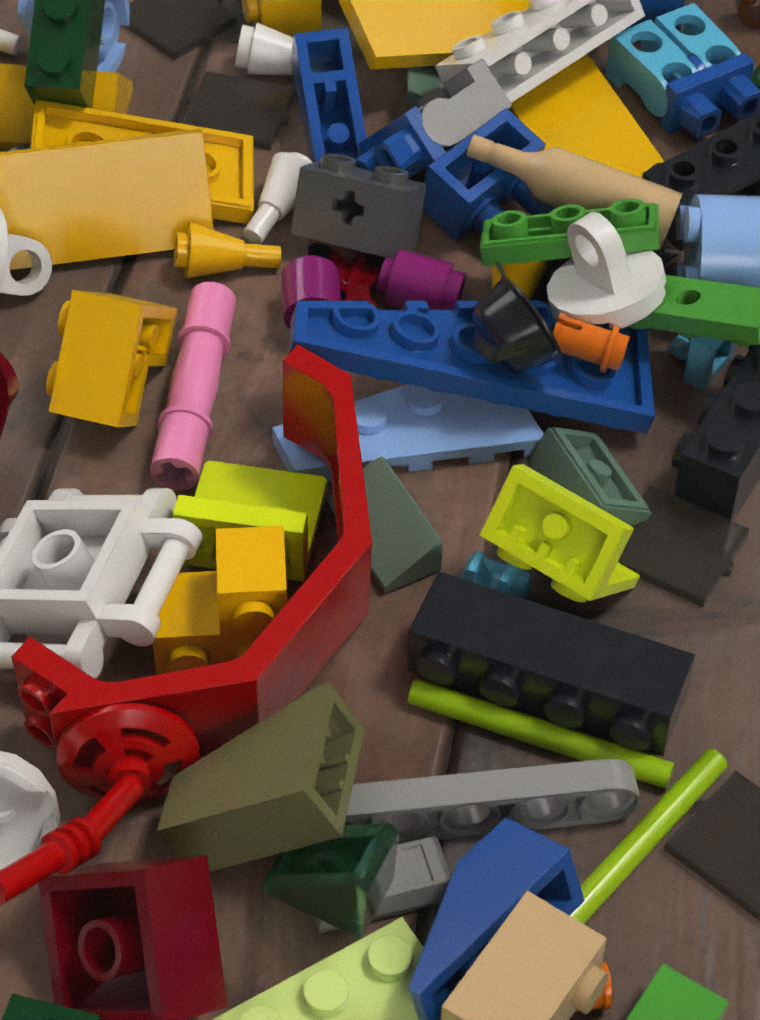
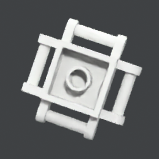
[0,488,203,678]

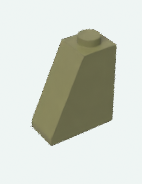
[157,683,365,872]

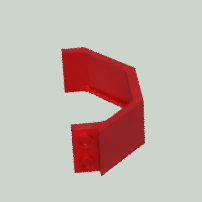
[11,345,372,779]

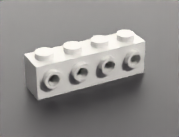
[435,0,645,103]

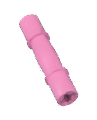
[149,282,237,491]

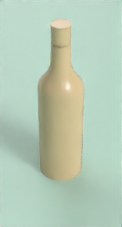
[466,134,683,248]

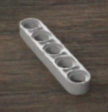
[305,759,641,851]

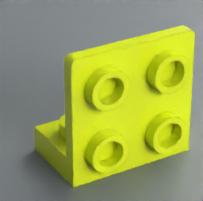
[173,461,327,582]
[480,464,640,603]

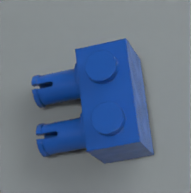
[423,108,555,241]

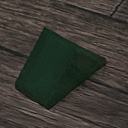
[260,823,400,939]

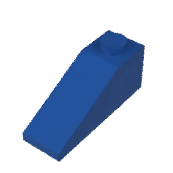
[290,28,367,162]
[408,817,584,1020]

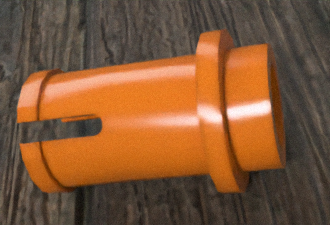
[553,313,630,373]

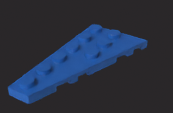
[288,301,655,434]

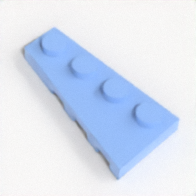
[272,384,544,482]

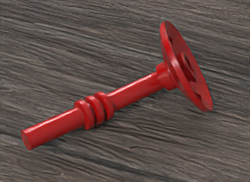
[0,703,200,906]

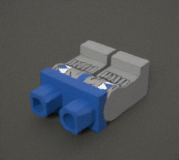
[355,58,513,178]

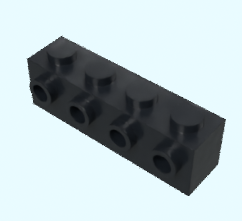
[642,112,760,251]
[671,345,760,527]
[407,571,695,756]

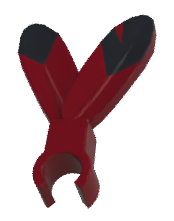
[307,243,385,309]

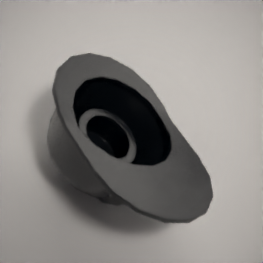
[472,261,564,373]

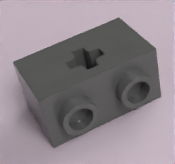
[291,154,427,259]

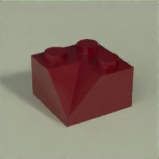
[38,855,228,1020]

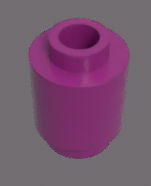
[377,249,467,310]
[281,255,341,331]

